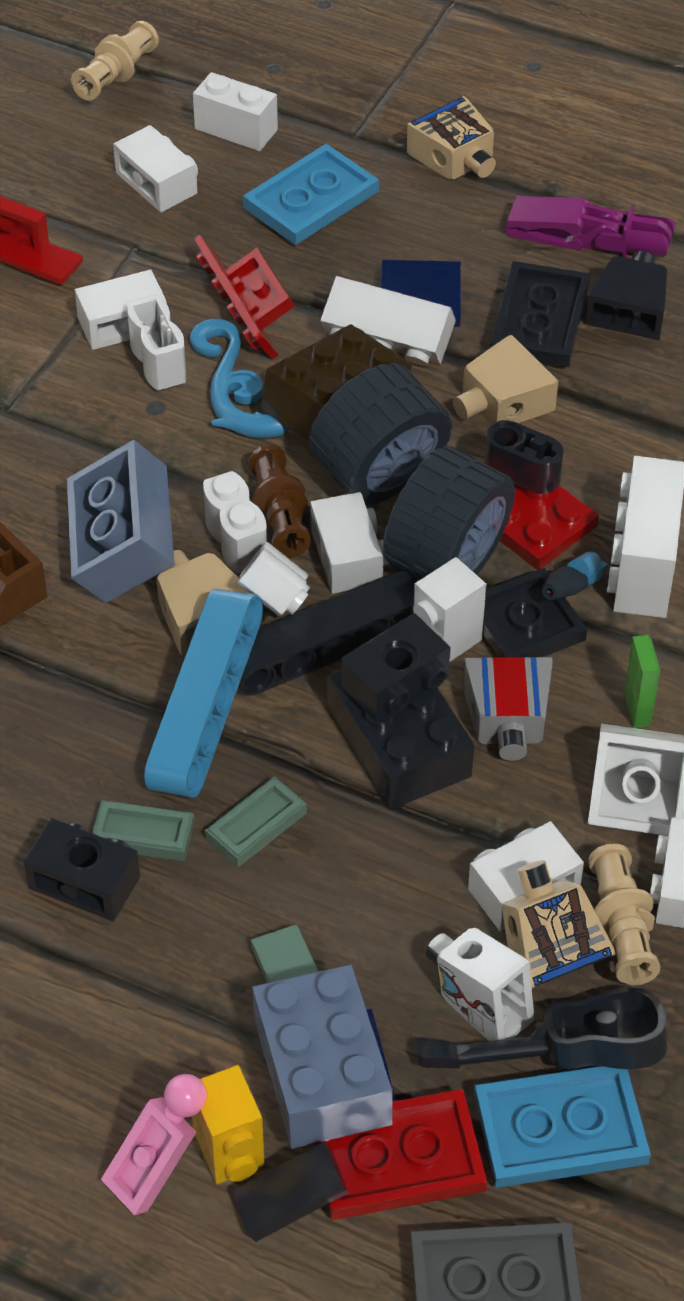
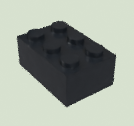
[327,671,474,811]

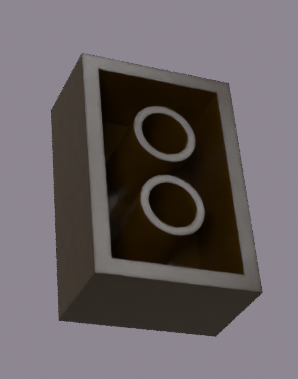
[261,324,412,441]

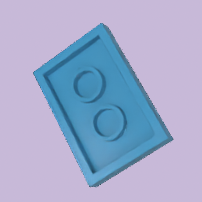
[243,143,379,245]
[474,1066,651,1188]

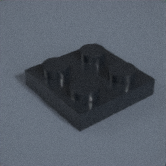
[482,568,588,658]

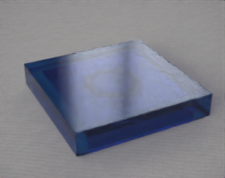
[381,260,461,327]

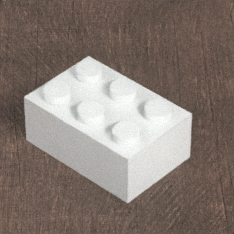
[607,456,684,618]

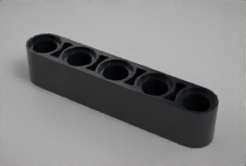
[238,571,418,696]

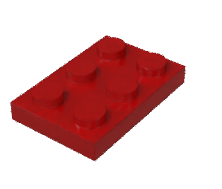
[483,462,599,570]
[315,1089,487,1221]

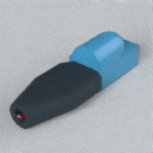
[542,552,608,600]

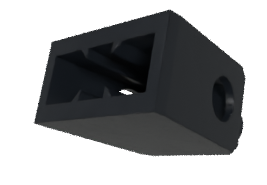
[585,251,667,340]

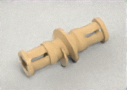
[71,21,159,101]
[588,843,661,986]

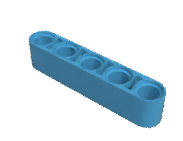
[144,589,263,798]

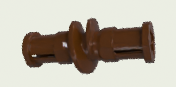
[248,445,311,558]

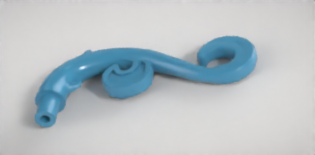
[190,319,291,439]

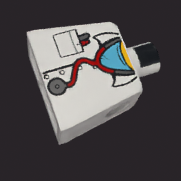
[426,928,535,1041]

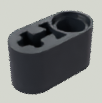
[485,420,564,494]

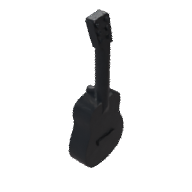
[416,987,667,1070]

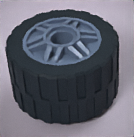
[309,363,452,505]
[383,445,515,580]

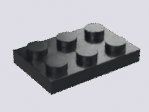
[490,261,591,367]

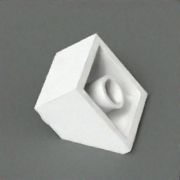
[588,724,684,836]

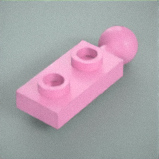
[101,1074,207,1215]

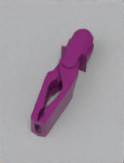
[505,196,675,258]

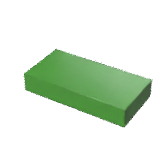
[624,635,660,729]

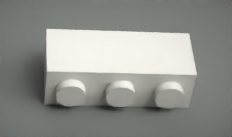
[320,276,456,366]

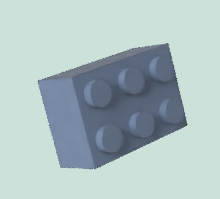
[67,439,175,603]
[252,964,392,1149]

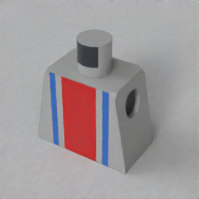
[463,657,553,761]

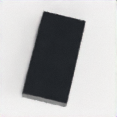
[233,1142,349,1242]

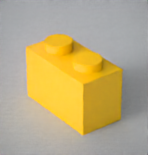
[192,1065,265,1185]

